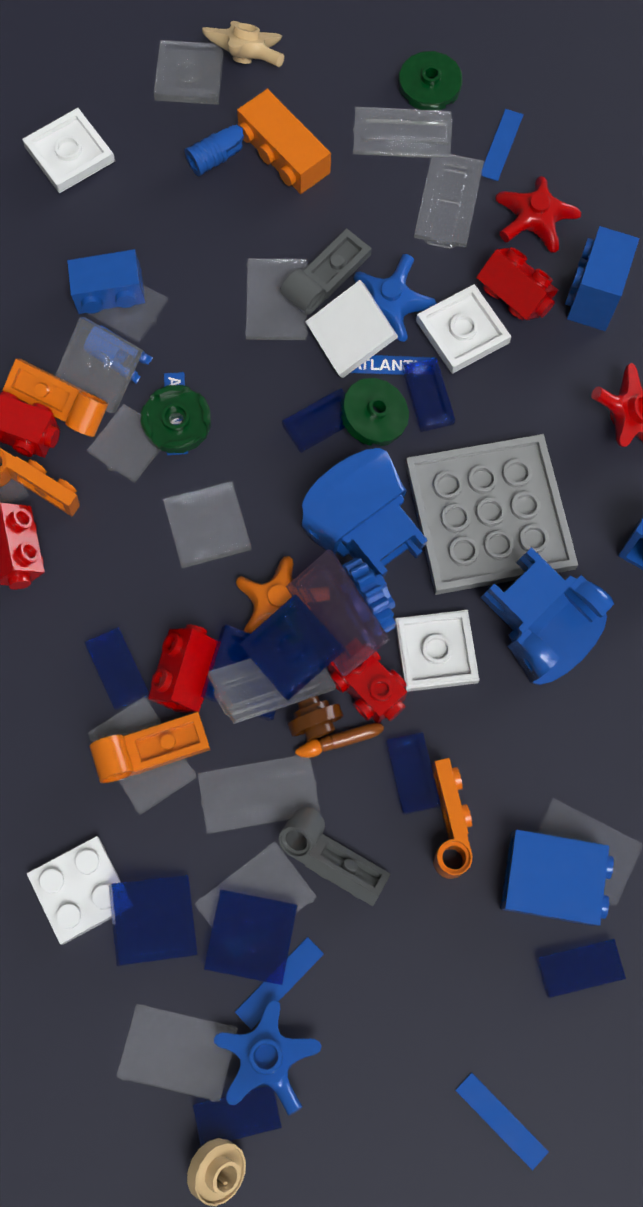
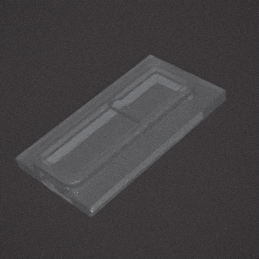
[353,106,452,159]
[414,151,484,249]
[208,640,336,724]
[198,756,320,834]

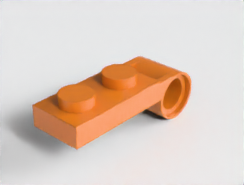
[2,359,109,437]
[0,448,80,517]
[89,712,210,783]
[431,758,472,879]

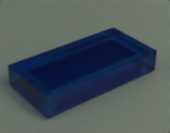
[403,358,455,432]
[282,388,345,453]
[85,627,149,710]
[386,732,441,815]
[537,939,626,998]
[193,1086,282,1147]

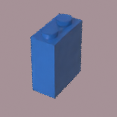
[500,830,614,926]

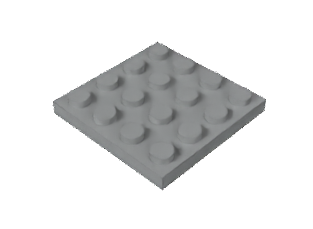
[405,434,578,595]

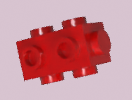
[476,247,559,320]
[0,391,60,458]
[0,502,45,590]
[148,624,220,712]
[328,638,407,723]

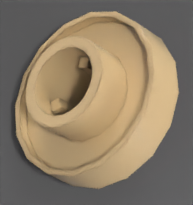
[187,1138,246,1206]

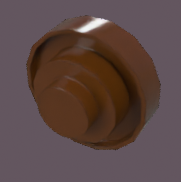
[287,696,344,741]

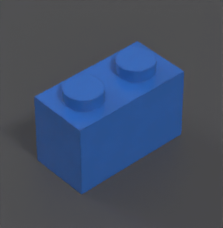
[67,249,146,314]

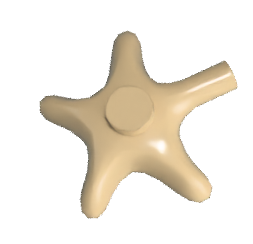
[202,21,284,67]

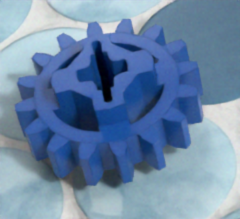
[341,557,396,636]

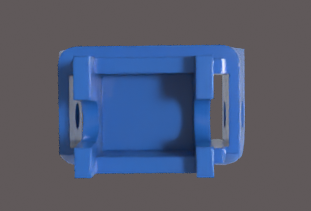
[302,448,428,577]
[480,547,614,685]

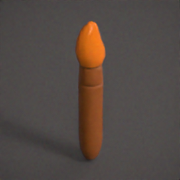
[295,723,384,758]

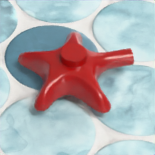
[495,176,581,253]
[591,363,643,447]

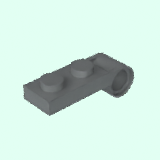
[280,228,372,315]
[279,807,391,906]

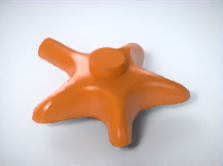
[236,556,331,647]

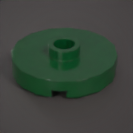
[398,51,463,111]
[340,378,409,446]
[141,385,211,453]

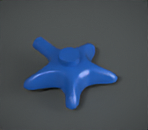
[353,254,437,342]
[214,1000,322,1116]

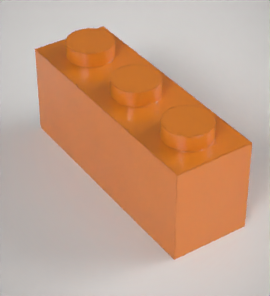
[237,88,331,195]

